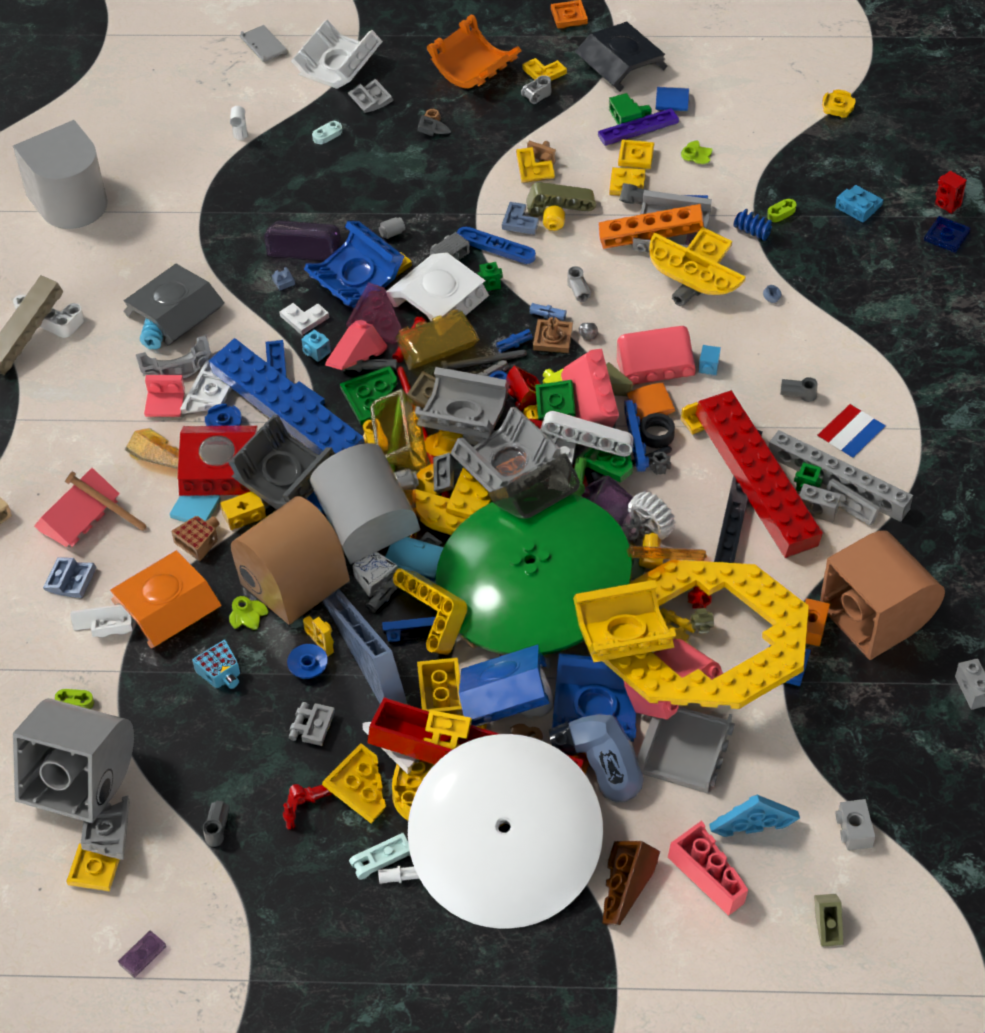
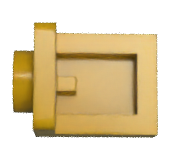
[681,402,705,435]

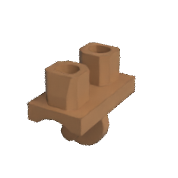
[527,140,556,165]

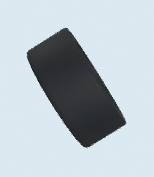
[640,413,675,449]

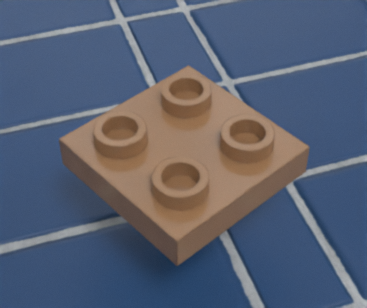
[533,317,573,353]

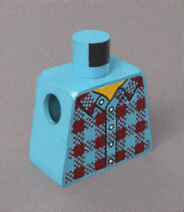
[192,640,240,689]

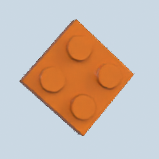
[551,0,588,28]

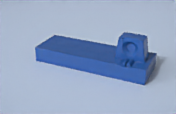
[382,617,436,642]

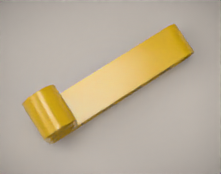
[393,568,467,655]

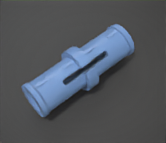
[530,303,567,321]

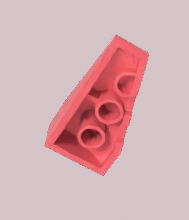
[325,320,387,370]

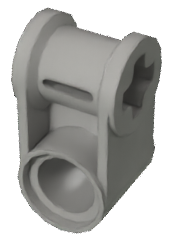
[521,75,551,104]

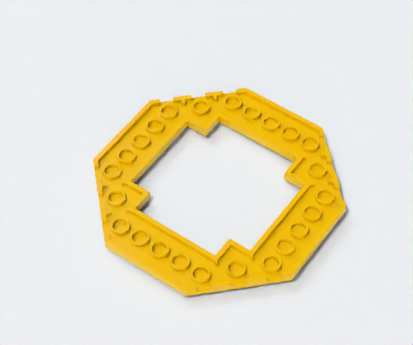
[602,559,809,709]

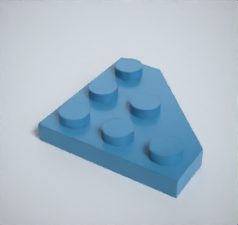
[709,794,800,837]

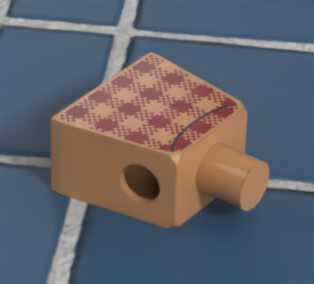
[171,516,220,562]

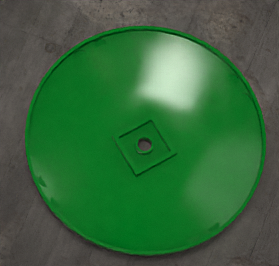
[436,490,632,655]

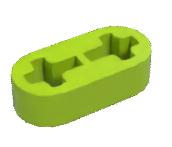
[767,199,796,222]
[55,689,94,709]

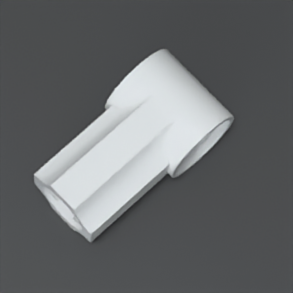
[230,106,248,140]

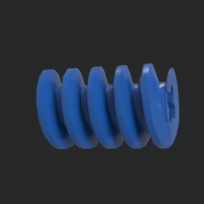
[733,209,772,241]

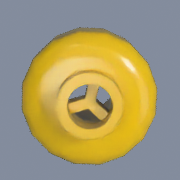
[543,205,565,231]

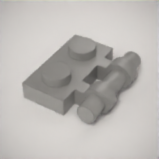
[289,702,335,746]

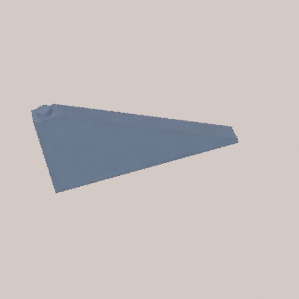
[323,589,408,705]

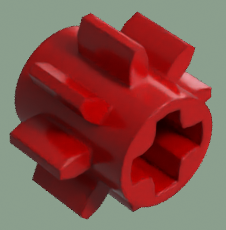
[687,586,712,609]

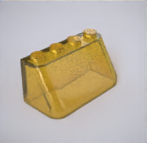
[396,309,480,370]
[370,389,428,470]

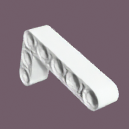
[540,411,633,457]

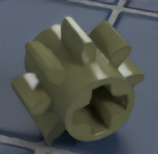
[691,608,714,634]

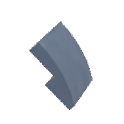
[43,557,97,598]

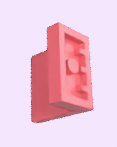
[144,375,185,417]

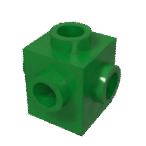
[477,262,503,291]
[794,462,823,492]

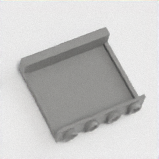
[633,190,712,252]
[637,707,735,793]

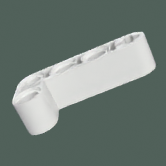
[13,295,84,338]

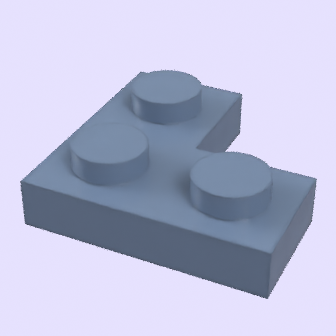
[502,202,539,235]

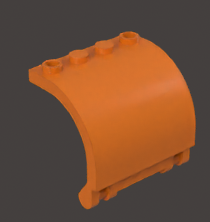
[427,14,521,88]

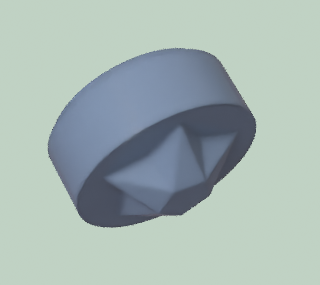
[763,285,782,303]

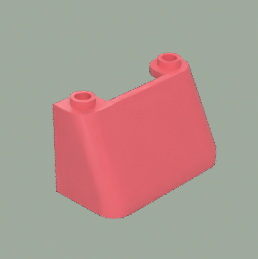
[624,639,723,720]

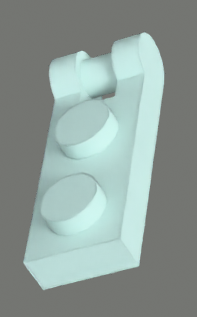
[349,833,411,880]

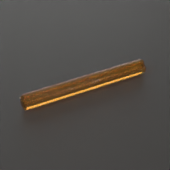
[627,546,707,561]

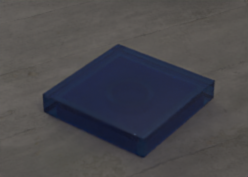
[924,216,970,253]

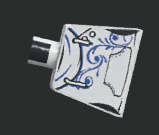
[353,552,398,597]

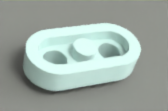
[312,121,342,144]

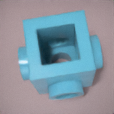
[301,330,331,362]

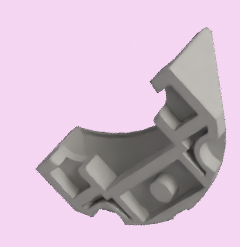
[136,335,211,378]

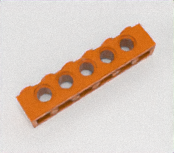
[599,204,705,249]

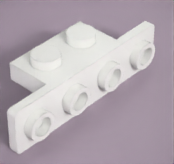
[70,604,136,637]

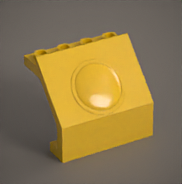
[573,580,676,662]

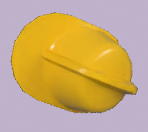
[424,430,463,457]

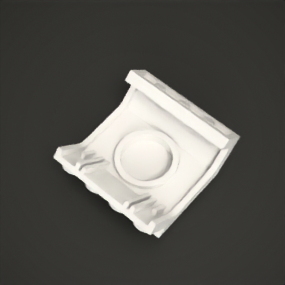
[291,19,383,89]
[385,253,489,335]

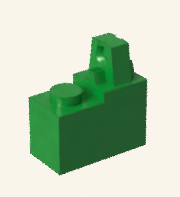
[609,93,652,125]

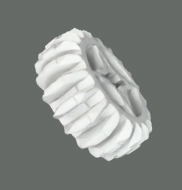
[628,491,676,539]

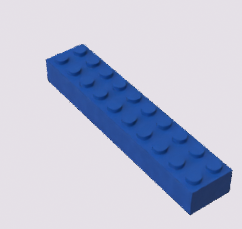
[209,338,365,455]

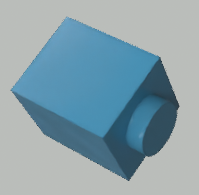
[699,345,721,375]

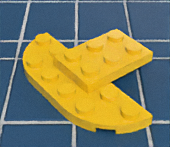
[649,227,746,295]
[413,467,493,535]

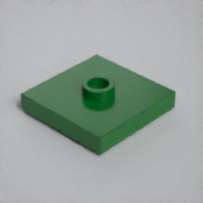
[535,380,576,421]

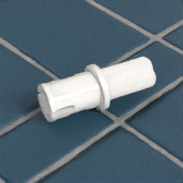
[378,866,420,884]

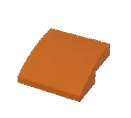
[627,383,676,423]

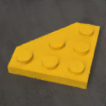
[322,743,386,824]

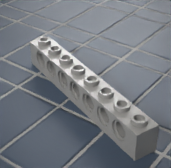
[768,430,913,522]

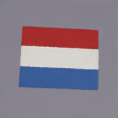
[817,404,886,458]

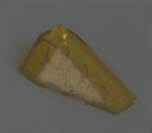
[125,428,179,469]

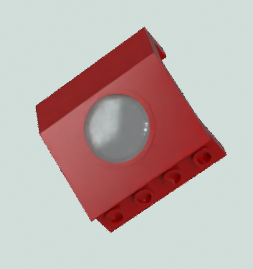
[177,426,258,496]

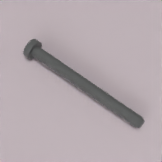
[441,350,527,370]

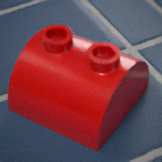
[506,365,540,412]

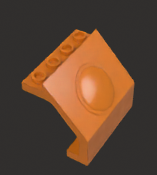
[110,550,222,648]

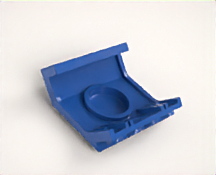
[304,221,405,311]
[459,644,550,726]
[552,653,637,742]

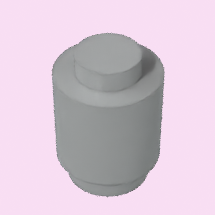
[379,217,405,239]

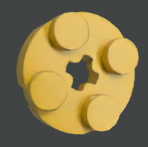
[822,89,855,118]

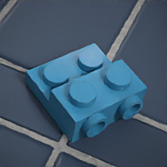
[835,185,883,223]

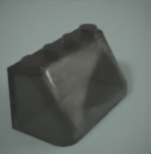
[488,453,580,519]

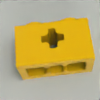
[220,491,266,530]

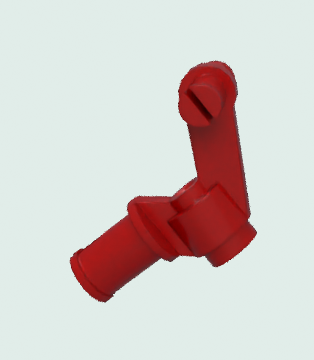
[283,784,332,829]

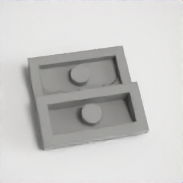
[348,79,394,113]

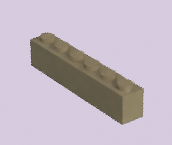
[0,275,63,375]

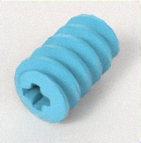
[140,318,164,349]

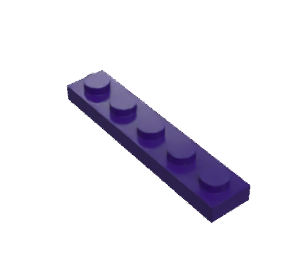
[598,108,679,146]

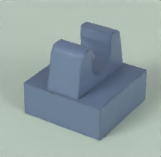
[272,267,295,291]

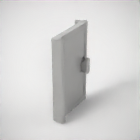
[240,25,287,62]

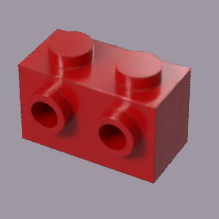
[935,171,967,214]

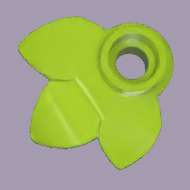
[681,140,713,164]
[229,596,268,630]

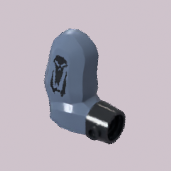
[549,714,644,802]

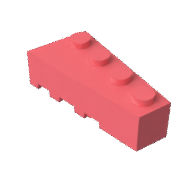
[668,820,748,916]

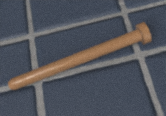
[65,471,147,530]

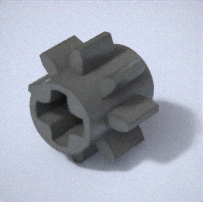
[649,452,671,475]
[623,518,646,544]

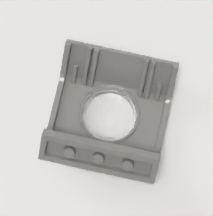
[451,407,561,497]

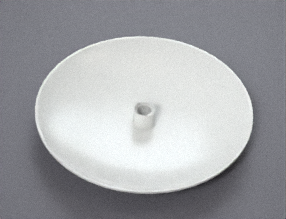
[408,734,603,929]

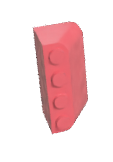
[617,326,696,385]
[561,349,619,434]
[34,468,120,547]

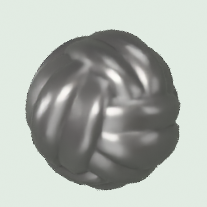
[579,323,598,340]

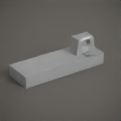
[826,479,880,525]

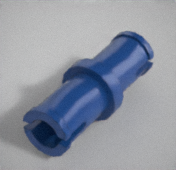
[496,329,533,353]

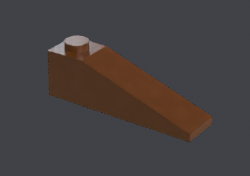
[603,841,661,925]

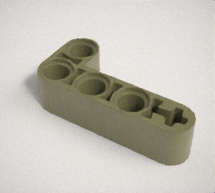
[526,182,596,217]

